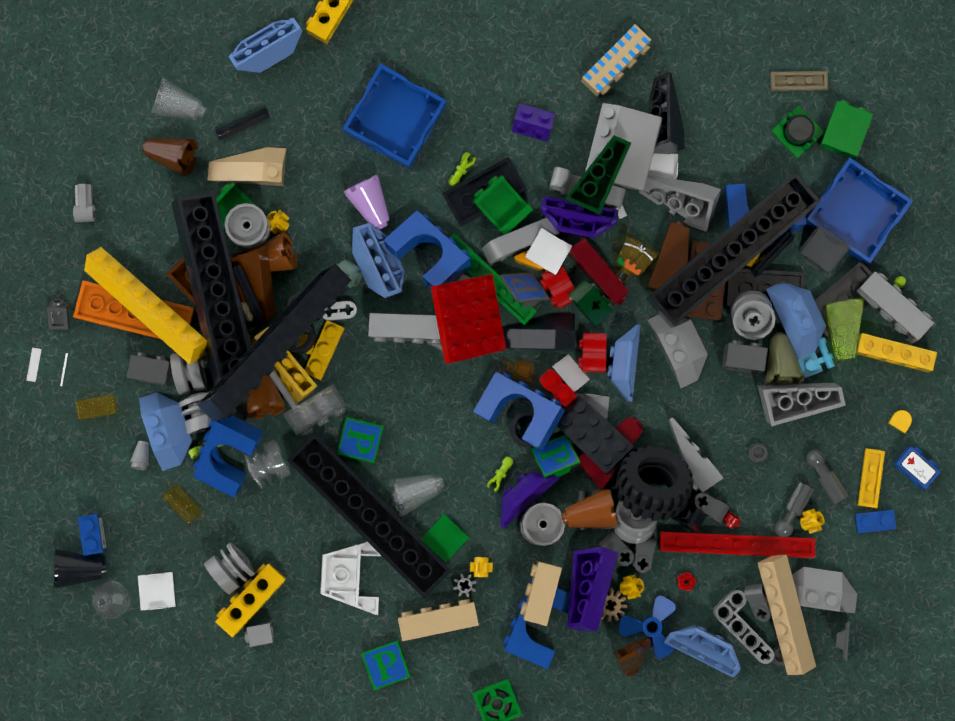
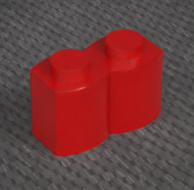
[540,265,575,310]
[578,333,606,373]
[540,369,577,408]

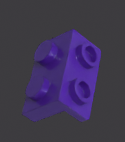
[512,103,556,142]

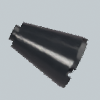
[54,549,106,588]

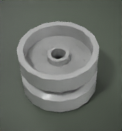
[225,203,271,250]
[730,290,776,340]
[170,353,207,395]
[613,501,657,544]
[519,503,565,546]

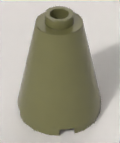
[765,332,804,385]

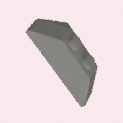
[648,314,708,388]
[792,567,857,613]

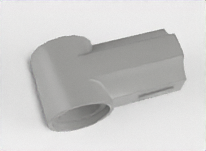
[73,184,96,222]

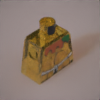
[615,234,659,283]

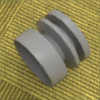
[178,392,211,435]
[204,542,256,595]

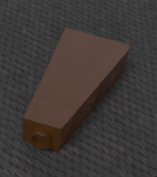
[647,221,689,291]
[230,245,276,324]

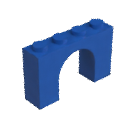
[724,180,807,231]
[384,211,471,290]
[473,372,565,451]
[193,416,264,498]
[502,580,570,669]

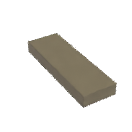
[770,71,828,92]

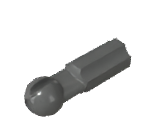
[806,449,848,504]
[774,482,814,537]

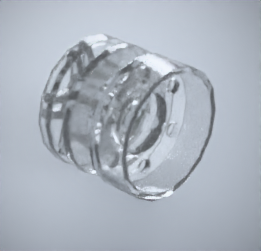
[244,438,292,489]

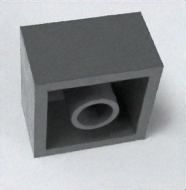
[721,340,768,374]
[127,352,173,387]

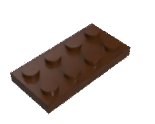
[685,241,725,321]

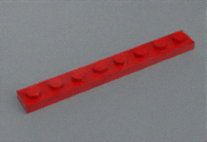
[659,532,815,558]

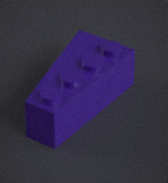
[567,547,618,633]

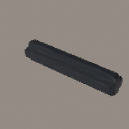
[216,108,269,140]
[752,231,794,275]
[232,265,264,320]

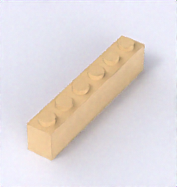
[758,555,816,675]

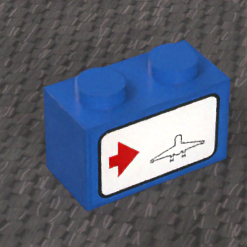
[893,446,940,490]
[78,514,107,556]

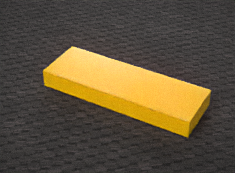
[857,448,885,508]

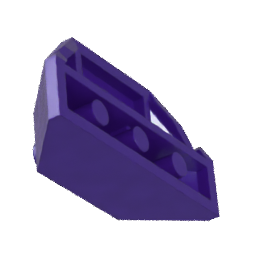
[541,196,619,238]
[500,473,560,529]

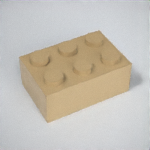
[520,561,562,626]

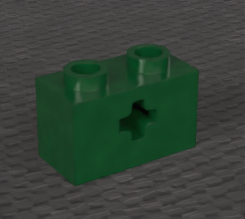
[568,280,613,326]

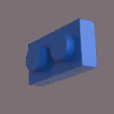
[855,510,896,533]

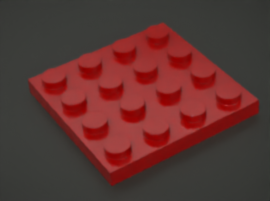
[431,274,506,364]

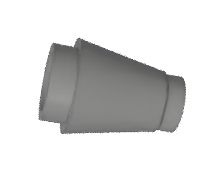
[130,441,149,470]

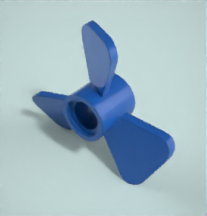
[619,596,676,659]

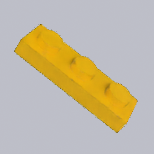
[305,320,345,380]

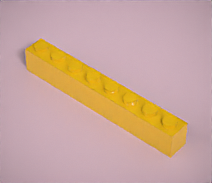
[84,247,207,364]

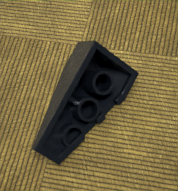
[646,72,685,154]
[502,313,575,352]

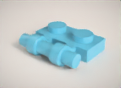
[797,336,835,378]

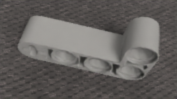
[549,167,626,209]
[482,218,560,266]
[713,590,774,664]

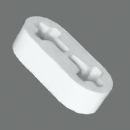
[323,301,357,321]

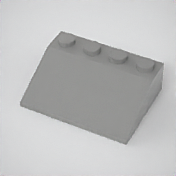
[585,103,662,191]

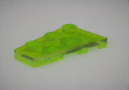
[825,298,864,361]

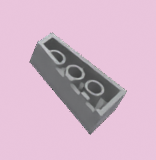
[857,272,934,344]
[368,313,441,345]
[758,383,846,426]

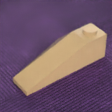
[208,147,286,186]

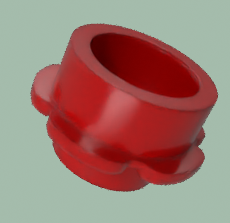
[723,512,741,529]
[677,572,696,591]

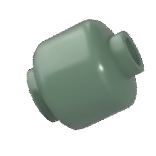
[337,260,362,288]

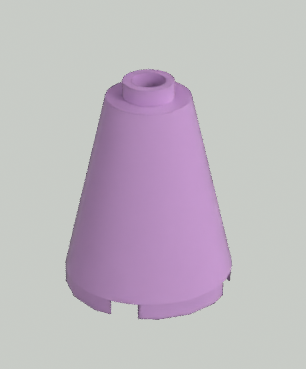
[343,175,390,229]

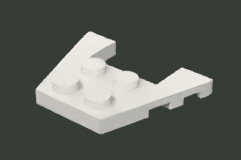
[320,542,381,615]

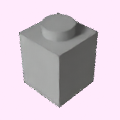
[244,622,275,647]

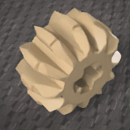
[601,588,627,622]

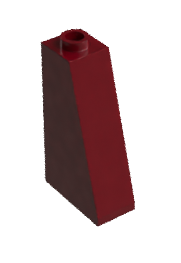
[568,238,629,306]
[578,416,642,490]

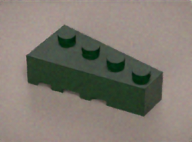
[565,135,631,215]

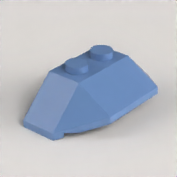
[229,18,302,73]
[352,223,405,298]
[766,282,826,359]
[607,325,641,402]
[139,392,192,471]
[664,625,741,678]

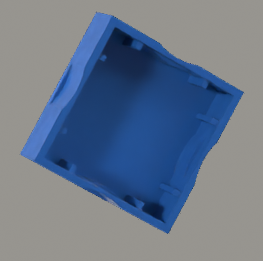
[343,63,447,170]
[806,158,913,265]

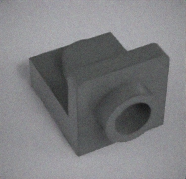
[47,299,70,330]

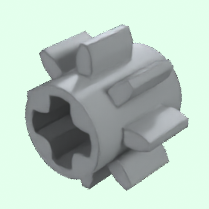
[453,574,477,597]

